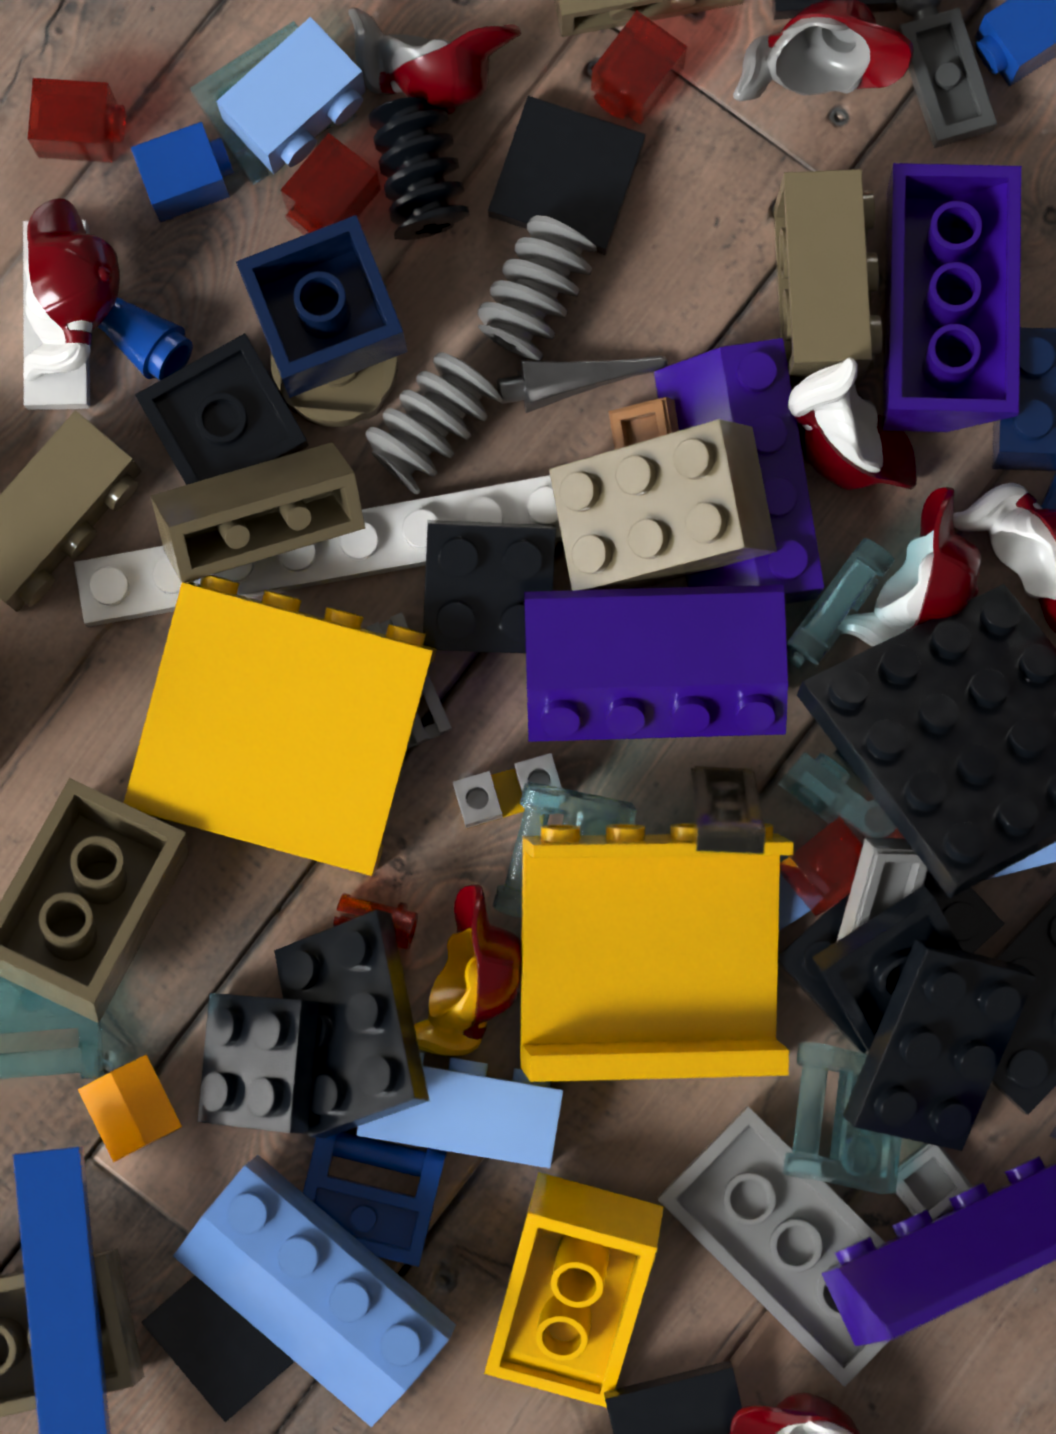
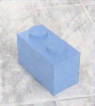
[216,17,366,174]

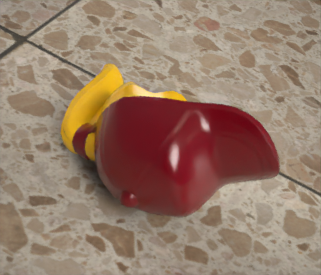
[414,884,522,1056]

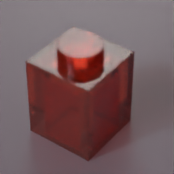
[591,11,687,125]
[27,78,126,163]
[281,133,381,235]
[780,816,863,916]

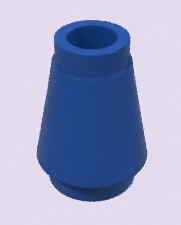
[98,297,193,380]

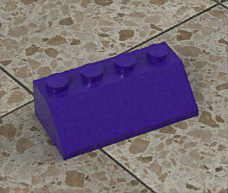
[883,163,1022,432]
[654,338,824,604]
[524,584,788,742]
[821,1156,1056,1346]

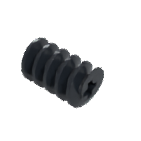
[368,97,470,240]

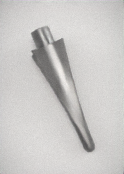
[497,355,668,413]

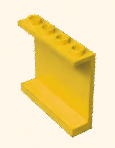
[124,575,437,876]
[520,822,793,1082]

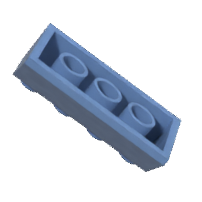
[173,1155,456,1427]

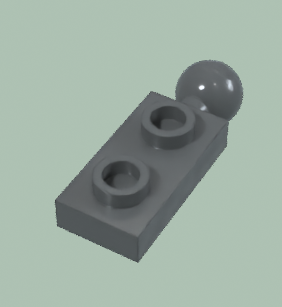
[896,0,997,149]

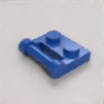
[303,1132,447,1267]

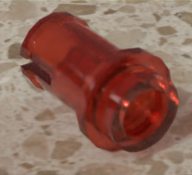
[333,893,418,950]

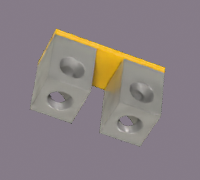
[453,753,564,829]

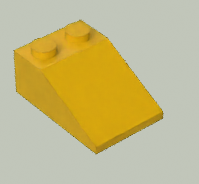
[484,1172,664,1408]

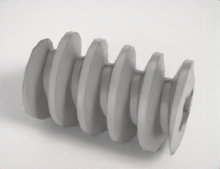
[478,215,597,361]
[366,352,502,495]

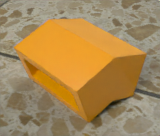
[78,1054,182,1162]

